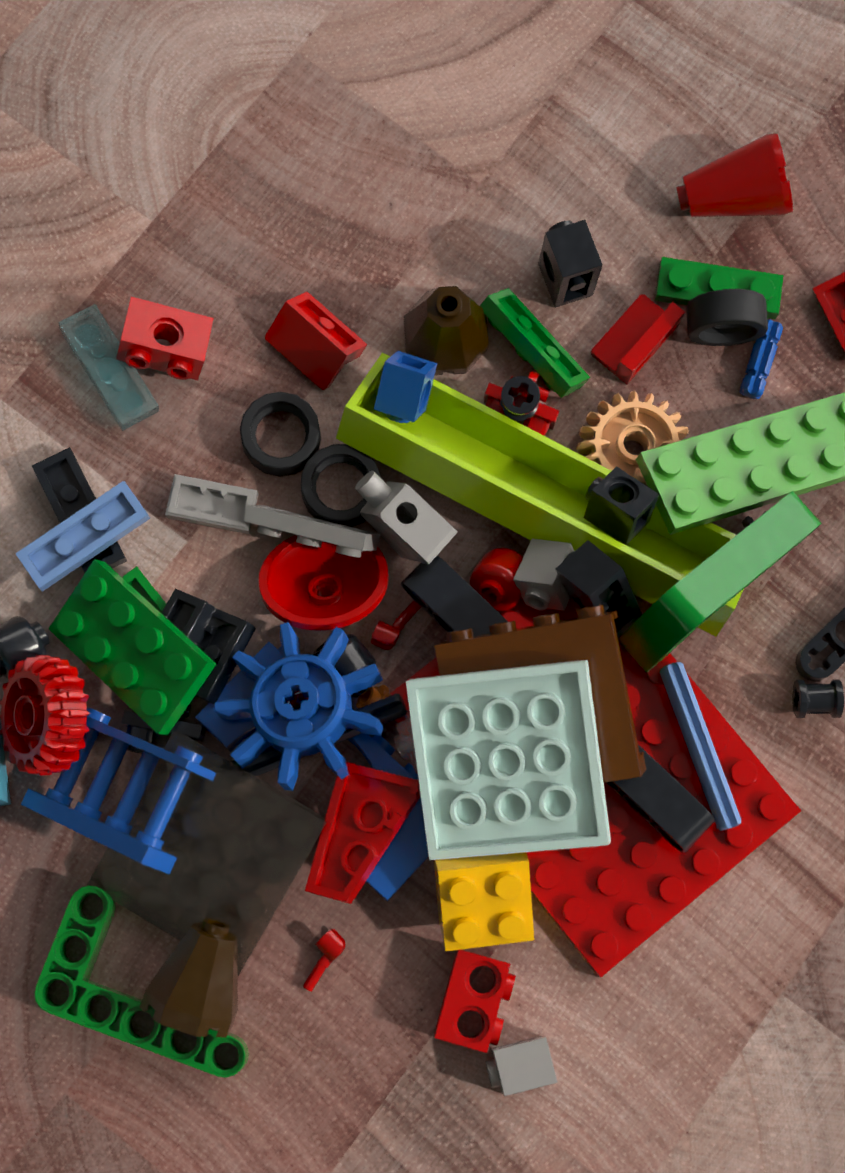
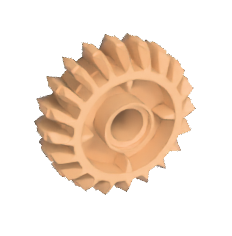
[577,391,689,487]

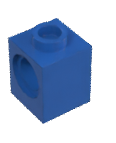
[374,351,437,423]

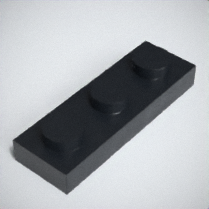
[32,447,127,573]

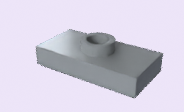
[165,474,258,534]

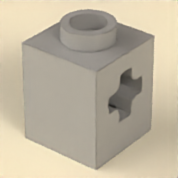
[513,539,574,611]
[485,1036,558,1096]

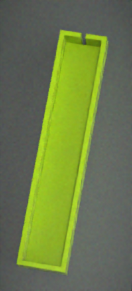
[336,352,744,637]

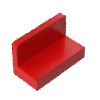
[265,292,368,390]
[591,294,685,385]

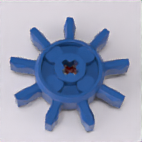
[215,622,384,791]

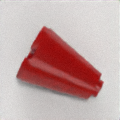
[676,133,793,217]

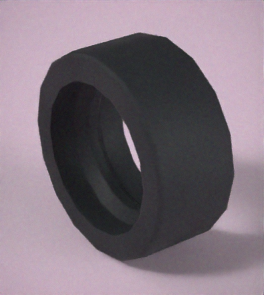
[686,289,768,346]
[240,392,321,477]
[301,444,381,527]

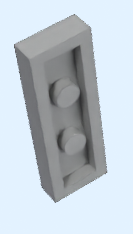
[244,505,380,557]

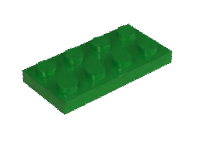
[48,559,216,735]

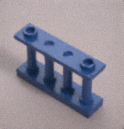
[21,707,216,875]

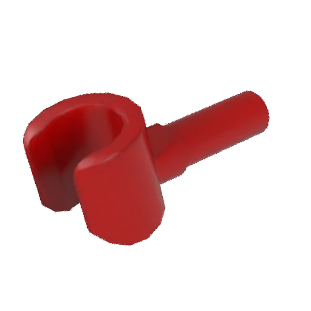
[371,600,421,650]
[303,929,346,992]

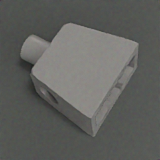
[355,471,457,564]

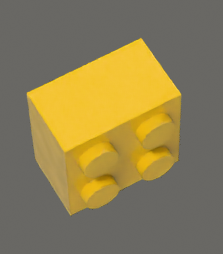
[434,852,534,952]

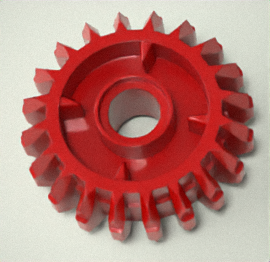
[0,655,90,776]

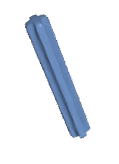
[660,662,741,831]

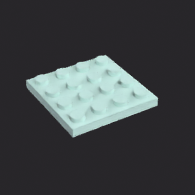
[406,660,611,860]

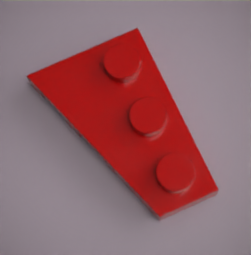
[305,762,421,904]

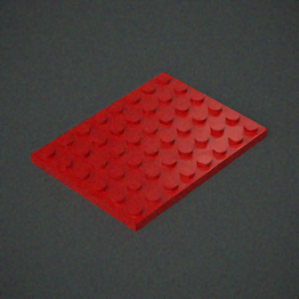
[390,598,801,978]

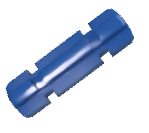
[740,319,783,399]

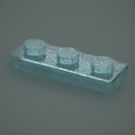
[58,304,159,431]

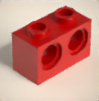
[433,950,516,1053]

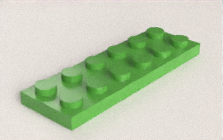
[636,392,845,535]

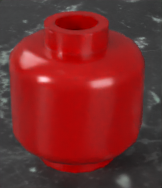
[470,548,523,612]

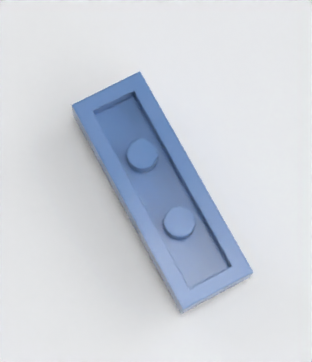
[15,481,150,592]

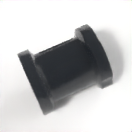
[500,376,540,423]
[792,679,844,718]

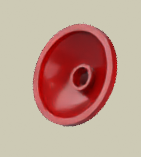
[259,535,389,631]

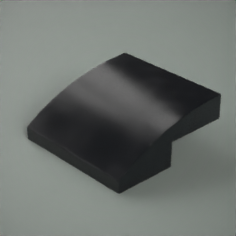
[161,588,256,705]

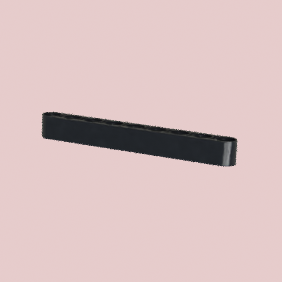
[400,555,715,854]

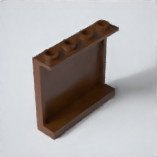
[434,605,646,783]

